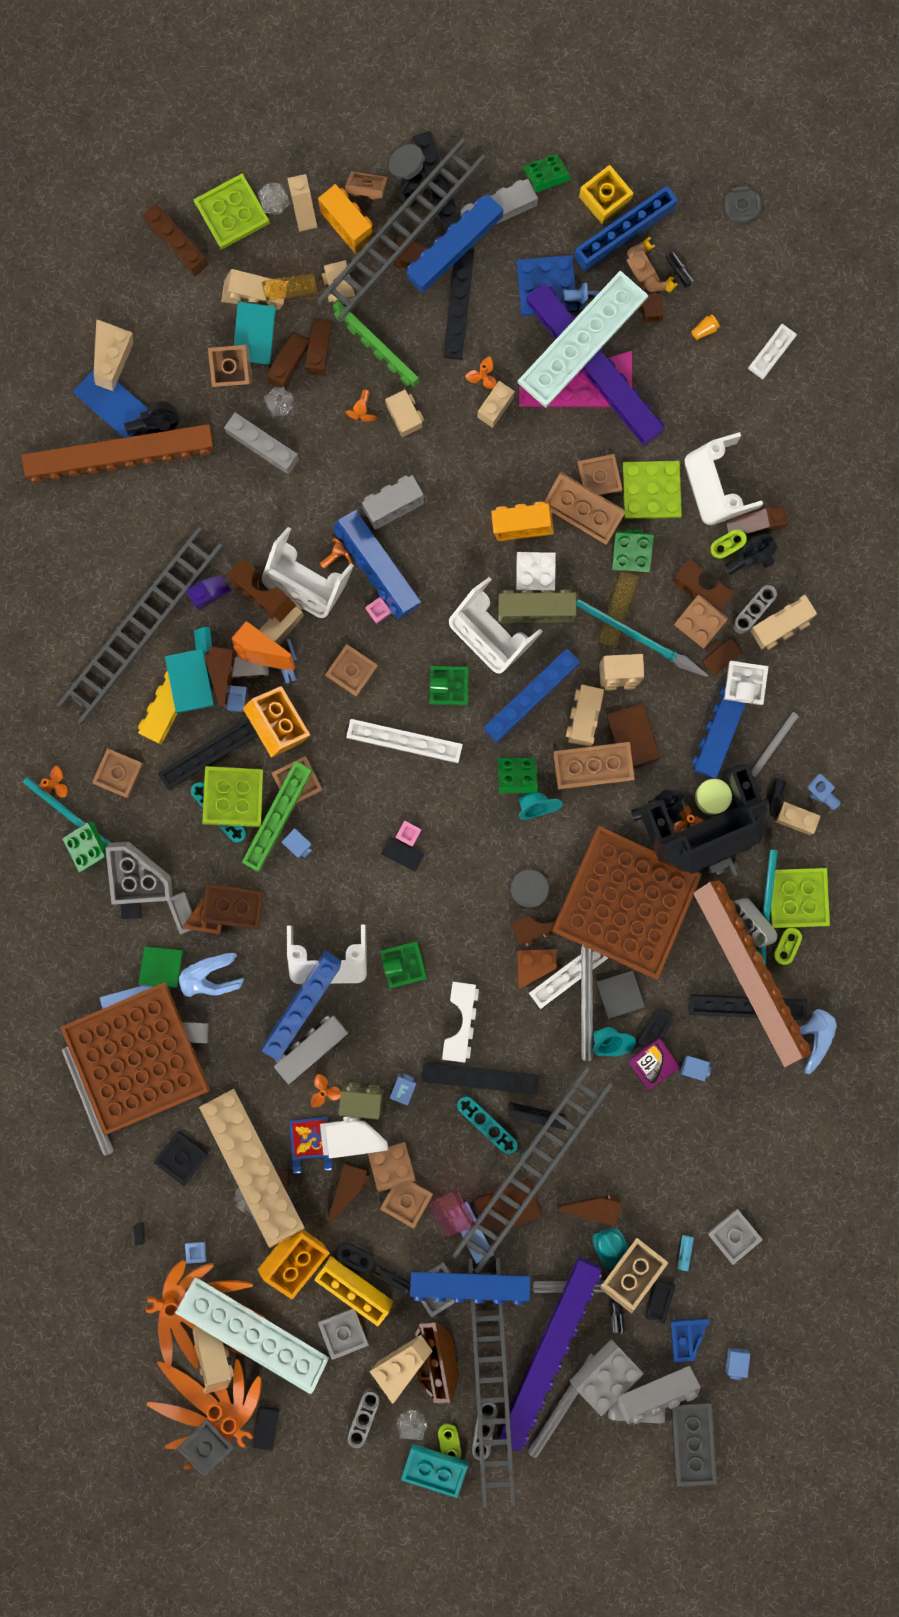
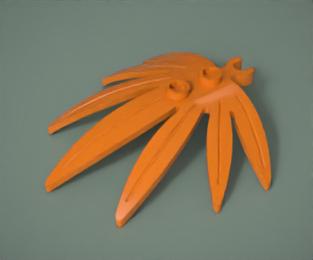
[145,1260,265,1370]
[146,1345,262,1470]

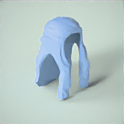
[179,953,244,997]
[800,1009,837,1074]

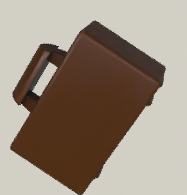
[701,638,742,676]

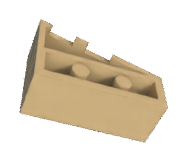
[221,269,286,310]
[94,320,133,391]
[750,595,817,650]
[566,685,604,747]
[193,1326,233,1394]
[370,1335,432,1404]

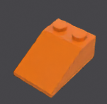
[231,621,295,671]

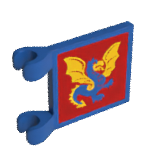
[289,1117,333,1174]

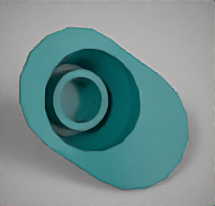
[519,792,563,820]
[593,1027,636,1057]
[592,1228,629,1270]

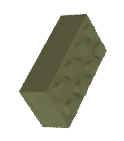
[498,590,576,623]
[339,1082,384,1119]

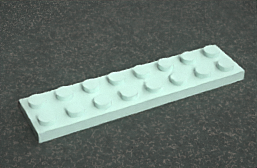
[518,271,649,408]
[175,1277,329,1394]

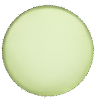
[695,779,732,815]

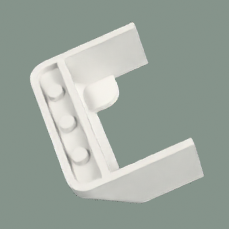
[684,432,763,525]
[262,527,354,618]
[449,577,543,673]
[287,925,367,984]
[320,1116,388,1158]

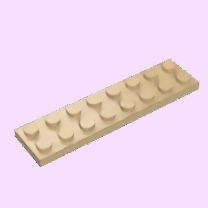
[199,1089,305,1248]

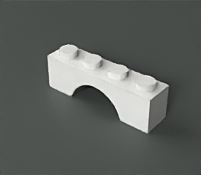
[442,982,479,1063]

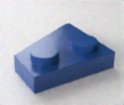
[670,1318,709,1362]

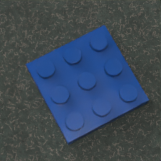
[516,255,577,316]

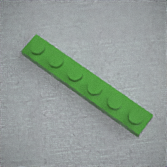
[333,301,419,388]
[242,761,314,872]

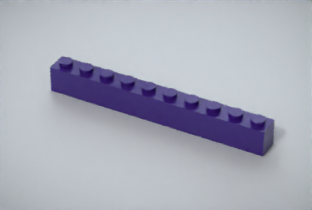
[526,283,664,447]
[498,1256,603,1452]

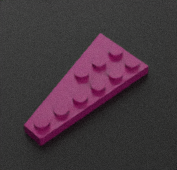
[519,351,632,407]

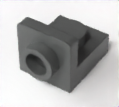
[707,858,739,877]

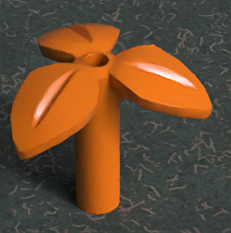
[465,356,497,389]
[345,390,377,422]
[320,538,352,569]
[39,766,68,798]
[673,804,704,833]
[311,1074,341,1108]

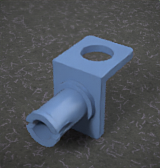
[562,283,600,310]
[272,639,297,684]
[808,774,840,810]

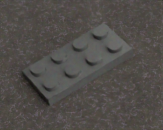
[672,1402,717,1487]

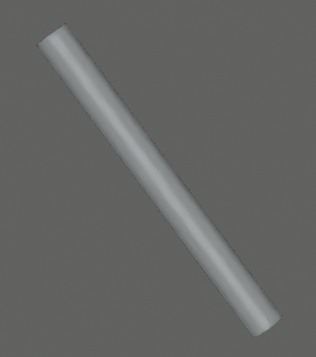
[751,712,799,778]

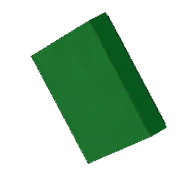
[139,946,183,989]

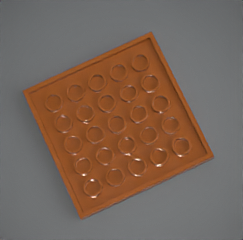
[551,826,702,980]
[60,982,210,1135]

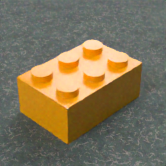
[318,184,373,254]
[491,501,554,541]
[243,686,310,758]
[257,1229,330,1299]

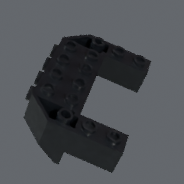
[638,764,770,874]

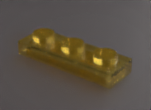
[262,274,318,301]

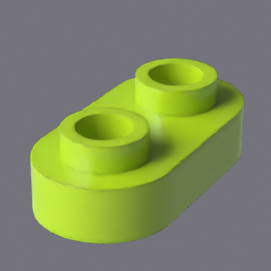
[711,530,747,559]
[774,928,802,965]
[438,1423,461,1459]

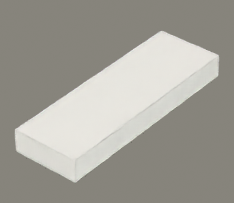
[748,324,797,379]

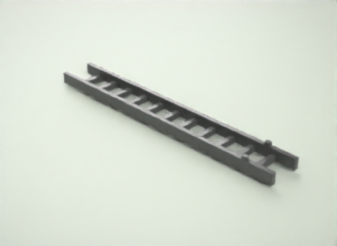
[318,138,485,322]
[56,527,223,725]
[452,1066,613,1274]
[468,1257,515,1508]

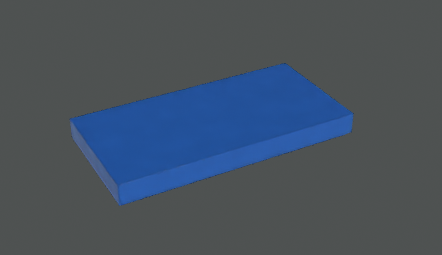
[73,369,148,438]

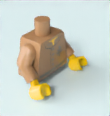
[626,237,678,293]

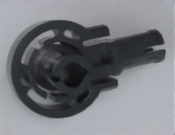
[124,401,179,435]
[725,533,777,575]
[631,790,687,823]

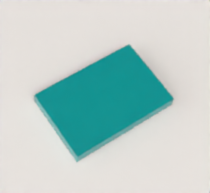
[234,302,276,365]
[165,649,214,713]
[401,1444,469,1498]

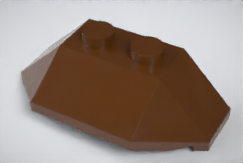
[412,1322,459,1403]

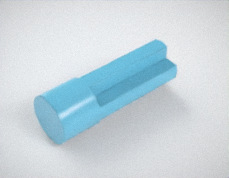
[677,1235,694,1271]

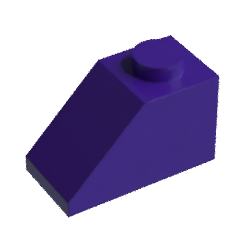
[186,575,231,611]

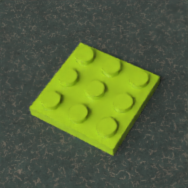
[193,173,270,250]
[622,461,682,519]
[202,766,263,827]
[770,868,830,928]

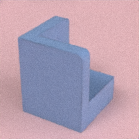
[227,686,248,712]

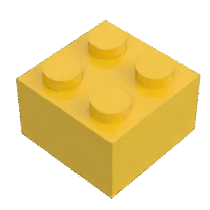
[579,165,633,225]

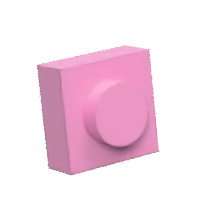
[365,597,391,624]
[395,821,421,847]

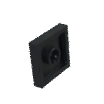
[154,1131,209,1186]

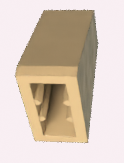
[288,174,317,232]
[259,602,304,646]

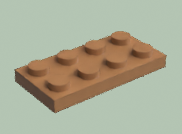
[544,472,626,545]
[554,742,635,790]

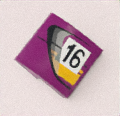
[627,1037,679,1091]

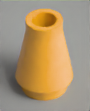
[691,315,720,341]

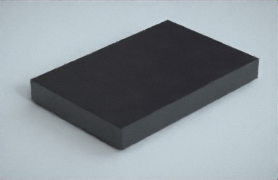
[508,1102,566,1130]

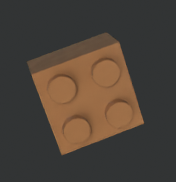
[208,344,253,387]

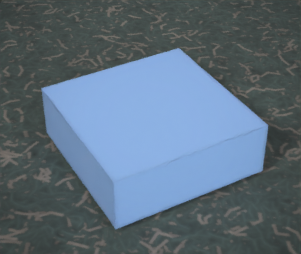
[185,1242,207,1264]

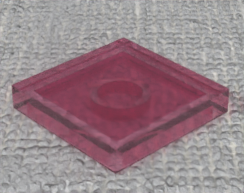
[428,1189,476,1237]

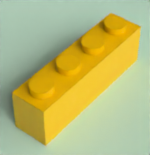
[138,670,178,745]
[314,1255,394,1326]

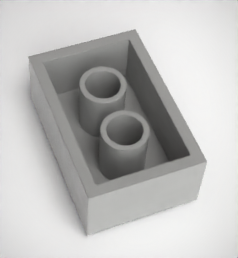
[362,475,424,531]
[569,1339,643,1416]

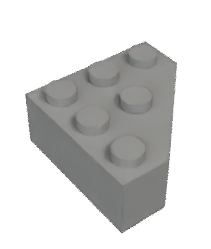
[106,842,173,905]

